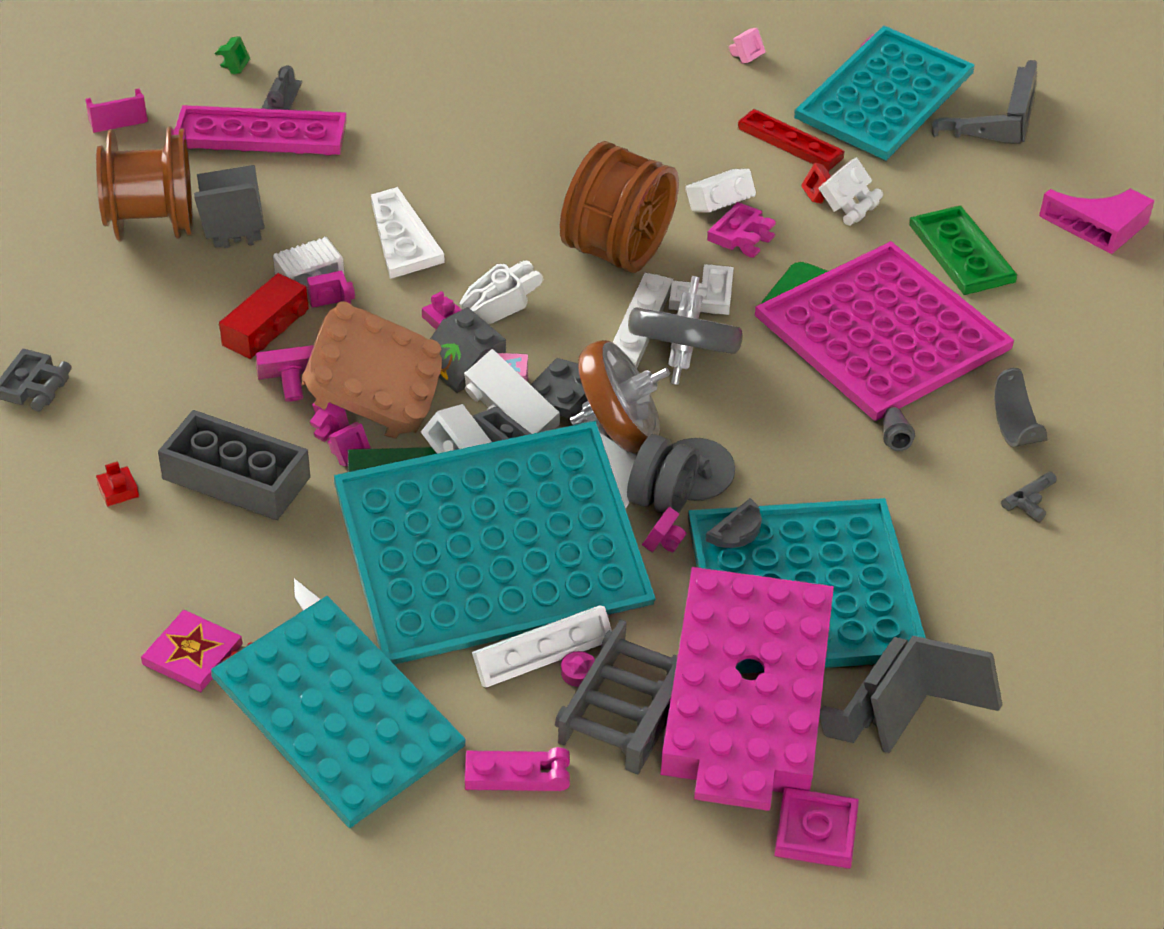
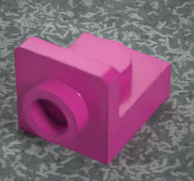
[307,271,355,308]

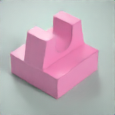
[728,28,766,63]

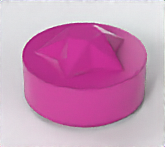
[561,651,595,687]

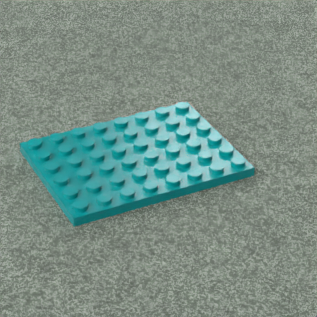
[334,421,656,665]

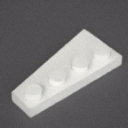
[371,187,445,279]

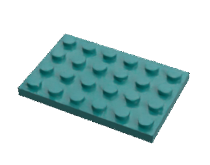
[794,25,975,161]
[211,595,466,829]

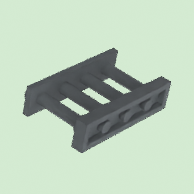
[555,619,678,775]

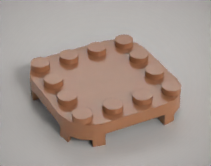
[301,301,442,438]

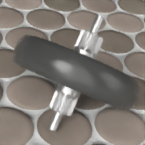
[628,276,743,385]

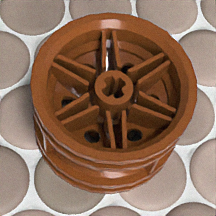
[560,141,679,273]

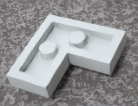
[669,264,734,315]

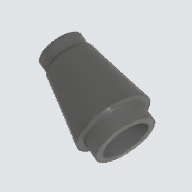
[883,407,915,451]

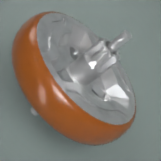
[570,340,670,453]

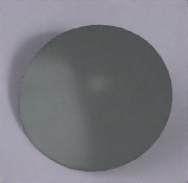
[673,438,735,501]

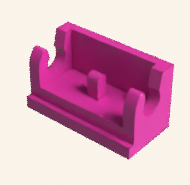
[85,88,148,133]

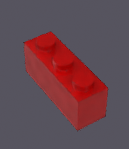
[219,273,309,359]

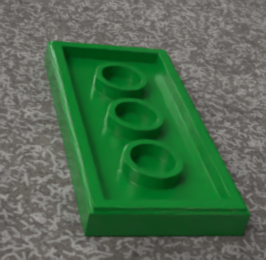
[909,205,1017,295]

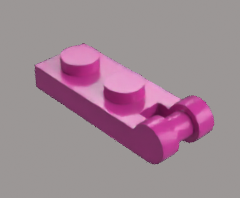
[465,747,570,791]

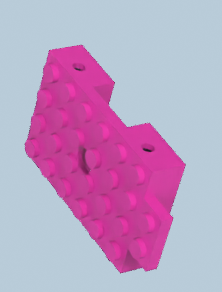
[661,567,834,811]

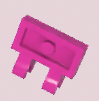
[707,202,776,258]

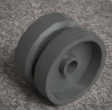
[627,434,700,514]

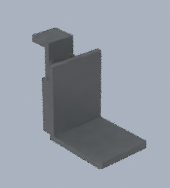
[194,165,265,248]
[819,636,1003,753]

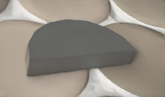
[706,498,762,548]

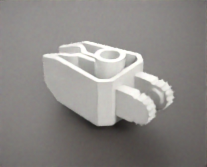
[460,260,543,324]

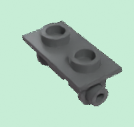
[261,65,302,110]

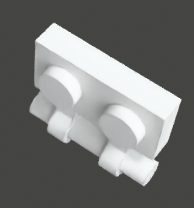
[818,157,883,226]

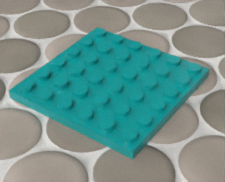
[688,498,926,674]

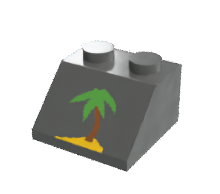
[430,307,506,393]

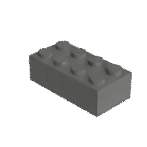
[158,410,311,521]

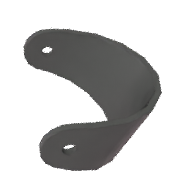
[994,368,1048,447]

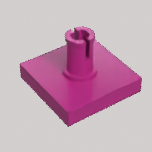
[256,345,314,402]

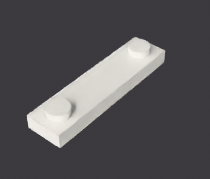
[472,606,612,688]

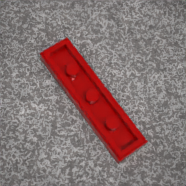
[738,109,845,172]

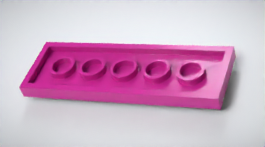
[174,105,347,155]

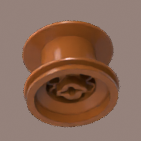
[96,126,193,242]

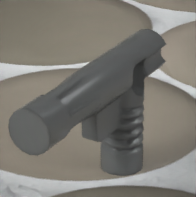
[1001,471,1057,522]

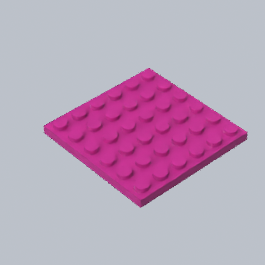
[754,241,1014,422]

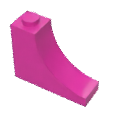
[1039,188,1155,254]

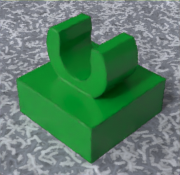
[215,36,251,74]

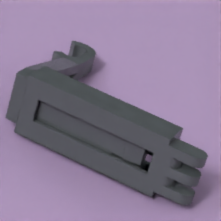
[932,60,1037,144]

